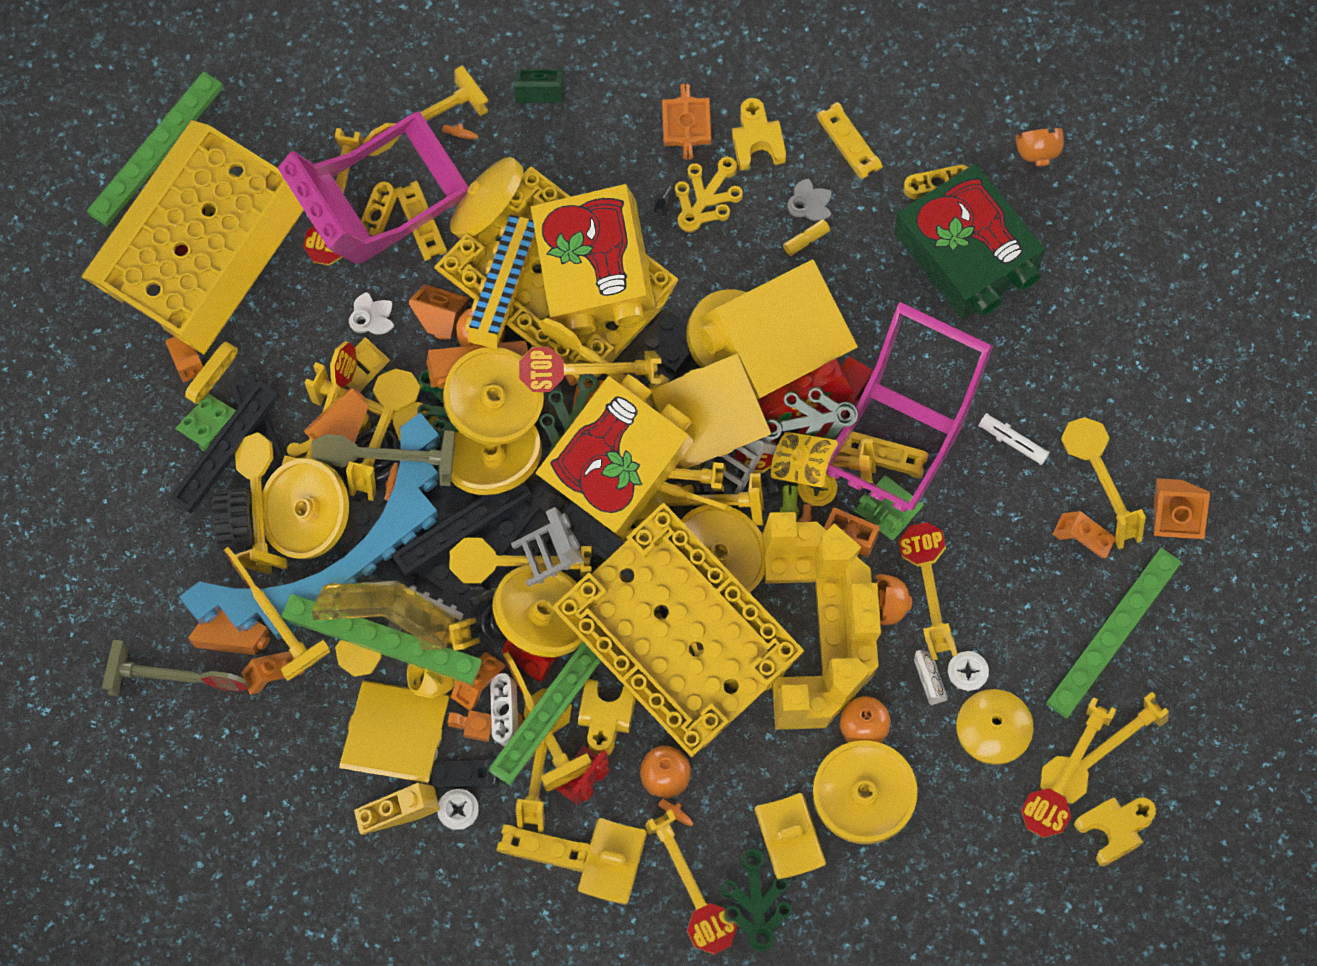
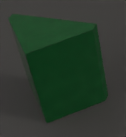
[513,69,563,103]

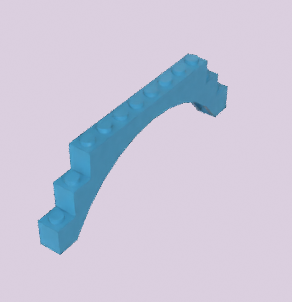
[179,413,440,640]

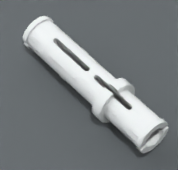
[979,413,1050,465]

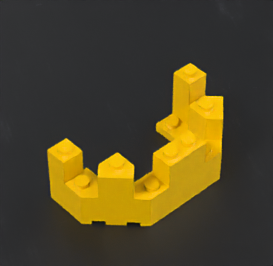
[762,512,881,730]

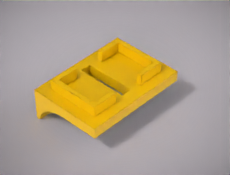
[346,337,390,392]

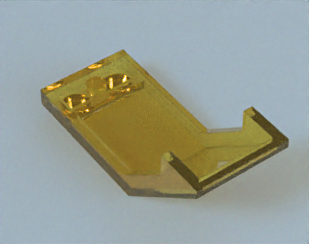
[312,581,456,650]

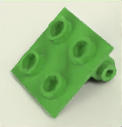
[175,394,236,452]
[854,475,924,541]

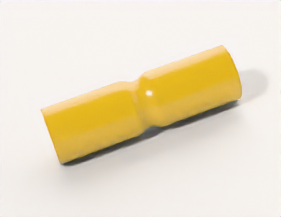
[783,219,830,256]

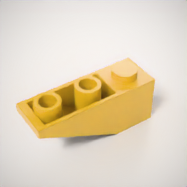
[354,783,440,835]

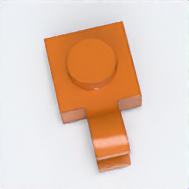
[448,710,492,742]

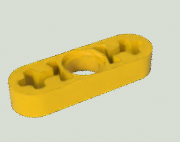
[904,165,968,199]
[361,182,397,237]
[185,342,238,404]

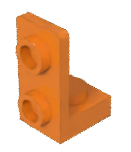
[165,336,203,383]
[1053,511,1115,558]
[241,651,305,695]
[451,652,505,711]

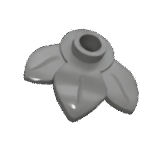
[788,179,832,221]

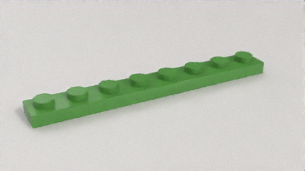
[87,72,223,227]
[1046,548,1182,719]
[281,594,482,686]
[489,641,601,785]

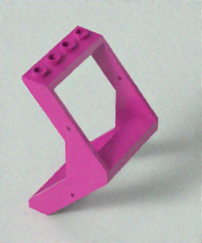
[278,111,469,264]
[826,302,993,512]

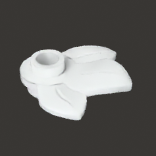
[349,292,394,335]

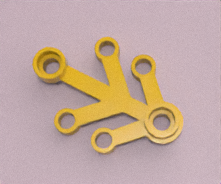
[675,157,742,232]

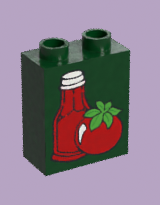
[894,163,1045,320]

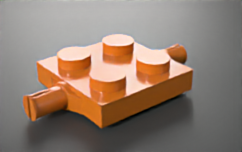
[662,84,711,160]

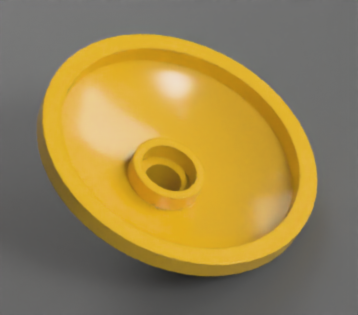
[956,689,1033,765]

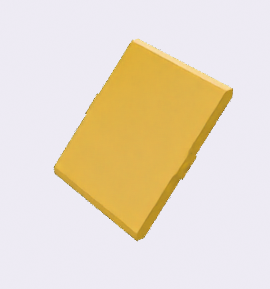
[650,353,771,469]
[340,680,450,783]

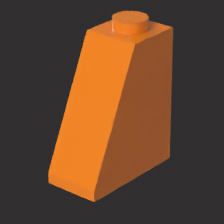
[304,388,368,467]
[188,610,270,655]

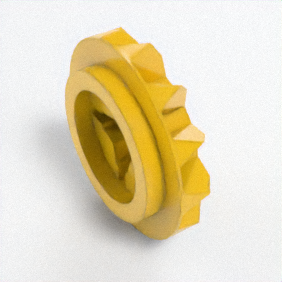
[798,474,837,507]

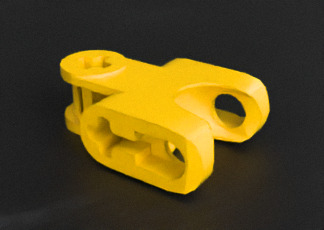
[732,98,786,171]
[578,679,636,756]
[1074,798,1156,866]

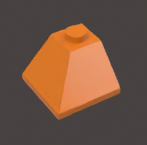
[409,284,470,340]
[1153,478,1210,539]

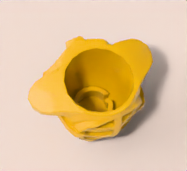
[407,664,457,699]

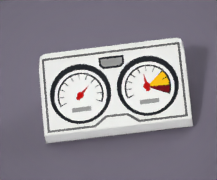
[914,650,948,705]

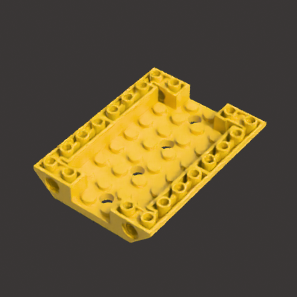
[81,120,304,355]
[434,167,678,384]
[552,502,804,757]

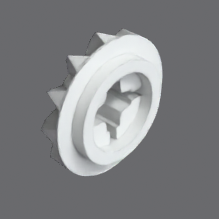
[948,651,989,692]
[437,789,479,830]

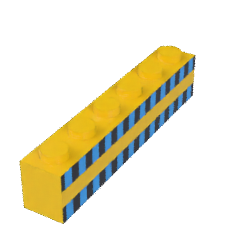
[465,214,536,349]

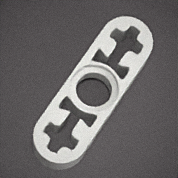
[491,673,518,746]

